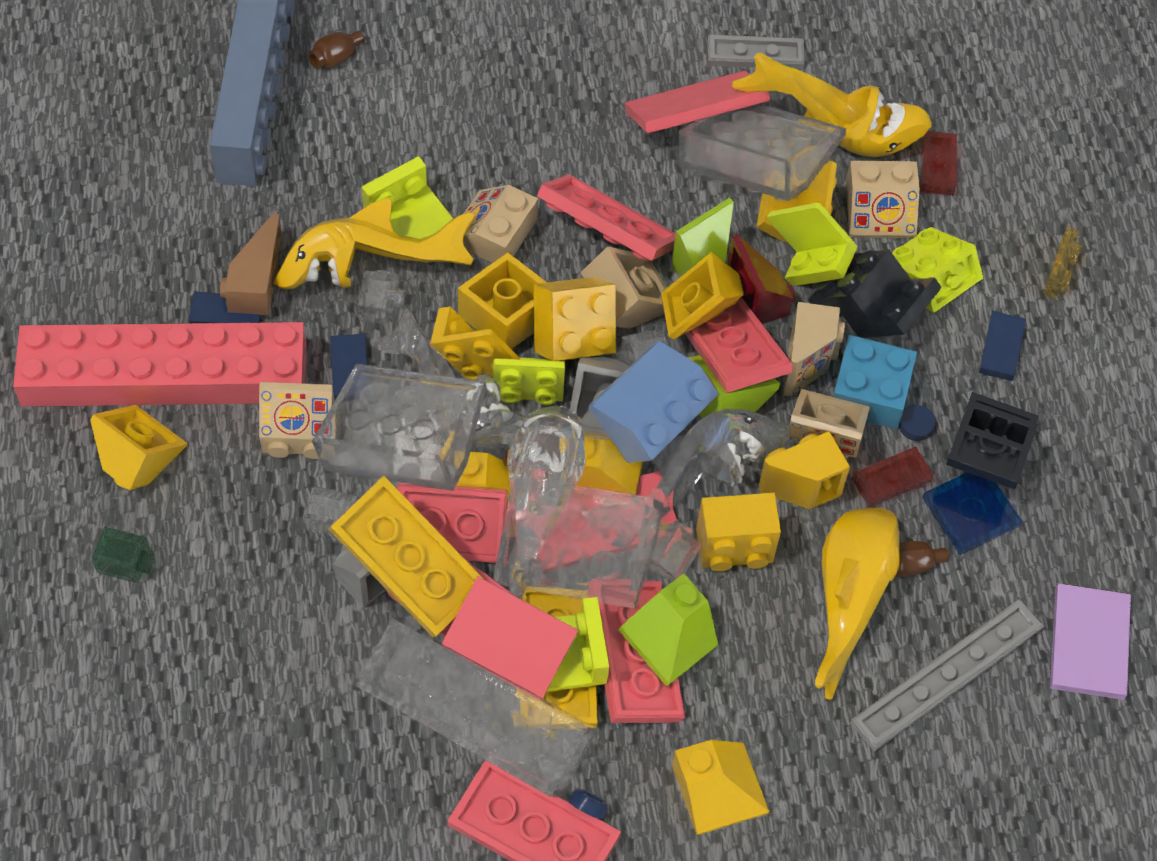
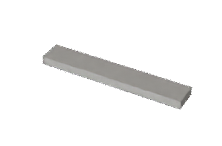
[850,599,1044,752]

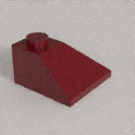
[727,235,795,324]

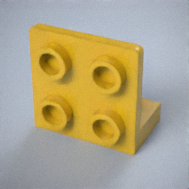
[756,160,837,242]
[430,306,521,381]

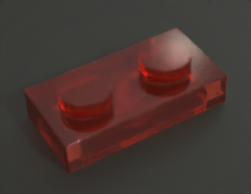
[920,131,957,195]
[852,446,933,507]

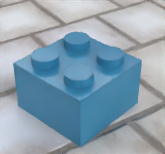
[833,335,917,429]

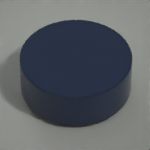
[899,405,935,441]
[568,788,609,820]

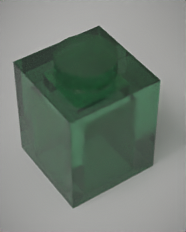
[92,526,154,584]

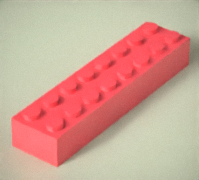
[13,322,306,406]

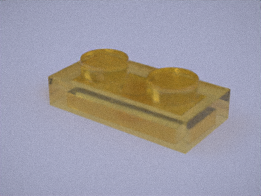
[1042,226,1082,299]

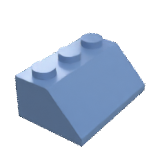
[588,341,719,463]

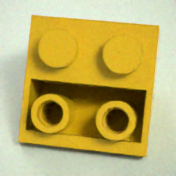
[759,431,850,509]

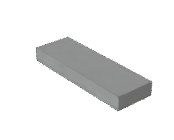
[708,35,804,69]

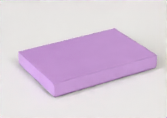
[1050,583,1131,700]

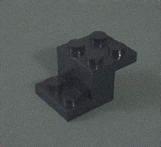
[808,249,942,338]
[946,392,1039,490]

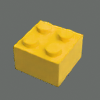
[458,252,547,349]
[534,277,616,361]
[696,493,781,572]

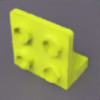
[361,156,453,239]
[767,203,858,286]
[892,227,983,313]
[493,358,565,405]
[547,597,609,692]

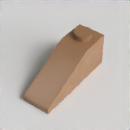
[220,214,282,315]

